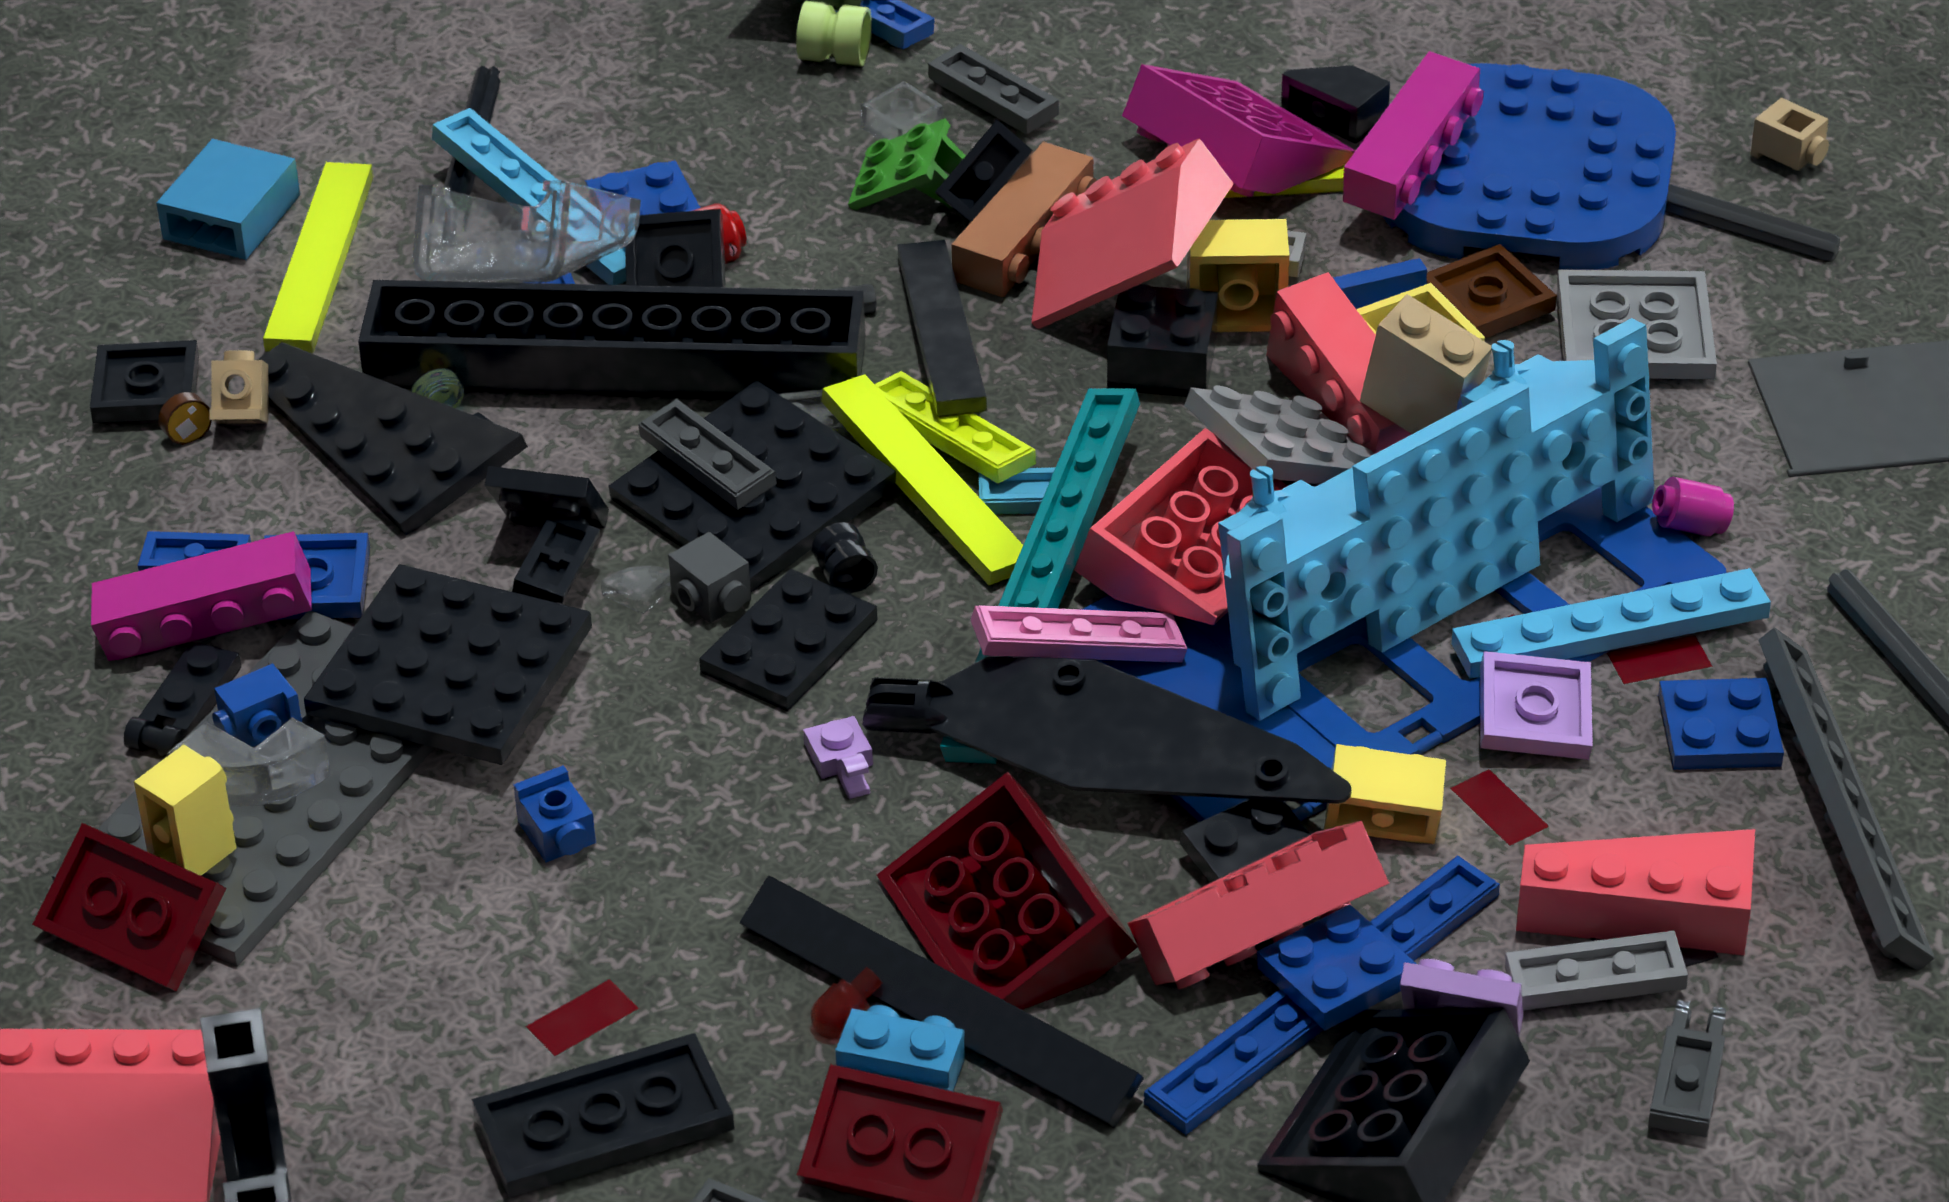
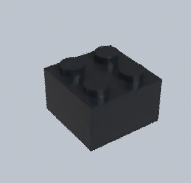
[1107,284,1218,397]

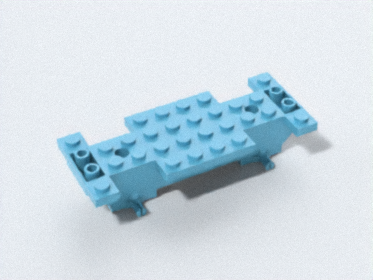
[1218,318,1654,721]

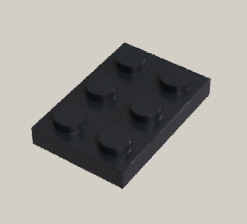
[699,569,878,711]

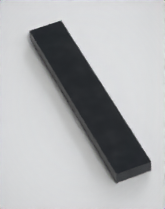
[898,240,987,417]

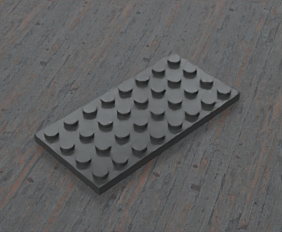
[52,611,434,966]

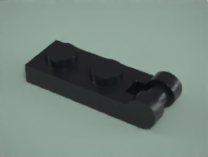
[123,642,242,757]

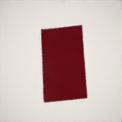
[1607,635,1713,684]
[1450,769,1549,846]
[526,979,639,1056]

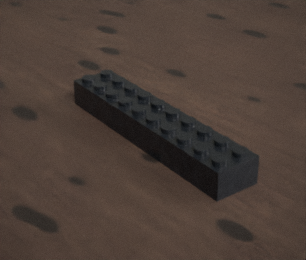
[358,280,866,399]

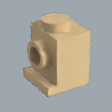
[1750,98,1829,171]
[210,350,268,424]

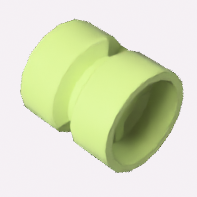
[796,1,872,67]

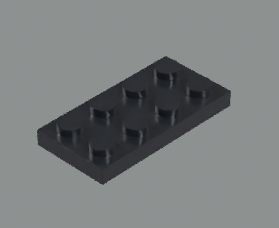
[472,1033,735,1198]

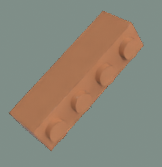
[951,142,1097,297]

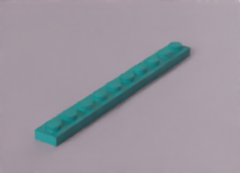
[940,388,1140,764]

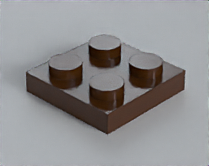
[1426,244,1557,338]

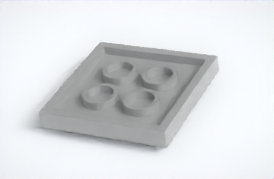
[1557,270,1717,379]
[1184,385,1374,484]

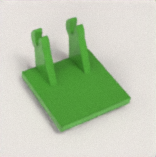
[848,118,966,210]

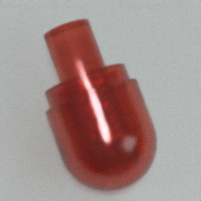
[810,967,882,1039]

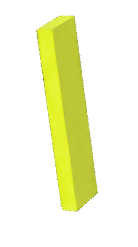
[875,371,1036,484]

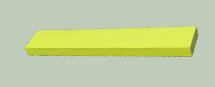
[263,162,373,354]
[821,374,1023,585]

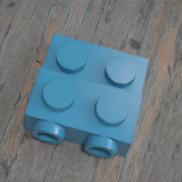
[835,1005,965,1091]

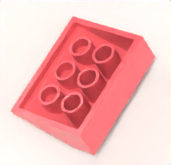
[1031,138,1234,329]
[1074,428,1288,625]
[0,1029,221,1202]

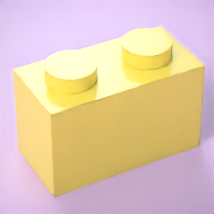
[134,744,237,876]
[1324,744,1446,844]

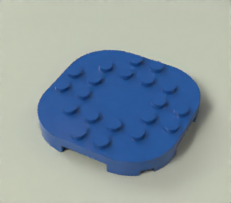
[1383,63,1676,270]

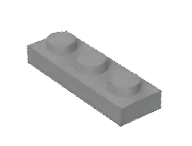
[1504,930,1688,1010]

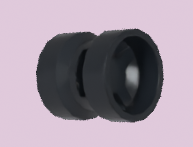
[812,522,878,594]

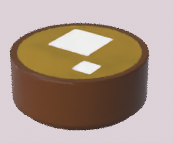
[159,392,212,445]

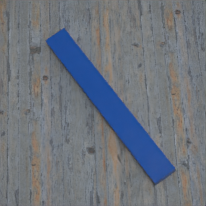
[1144,856,1500,1135]

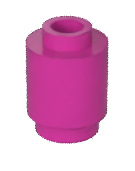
[1652,477,1734,537]

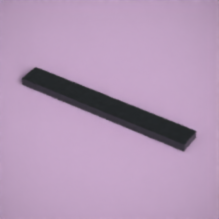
[739,875,1144,1128]

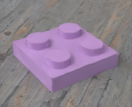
[1480,651,1593,760]
[1400,959,1523,1037]

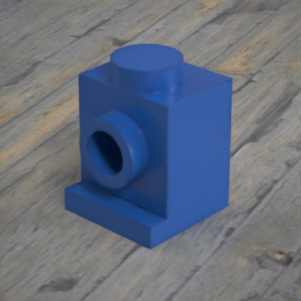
[212,663,304,753]
[513,765,596,863]

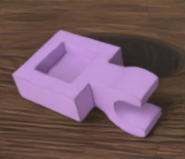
[803,716,873,799]

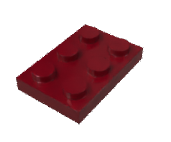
[32,823,227,991]
[797,1064,1003,1202]

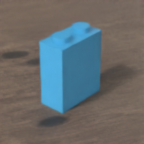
[156,139,300,260]

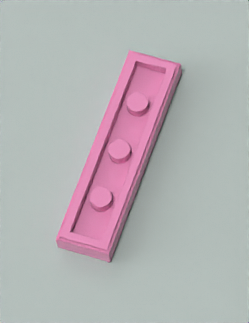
[970,605,1188,663]

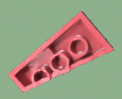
[1266,272,1411,454]
[1127,821,1389,989]
[1516,829,1755,956]

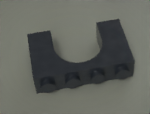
[200,1008,292,1202]

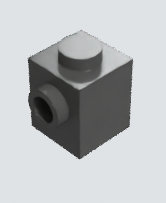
[668,532,751,623]

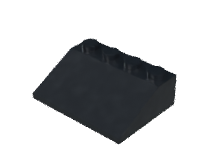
[1257,1007,1530,1202]

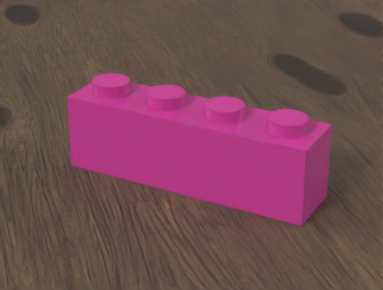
[1343,51,1484,220]
[91,531,312,661]

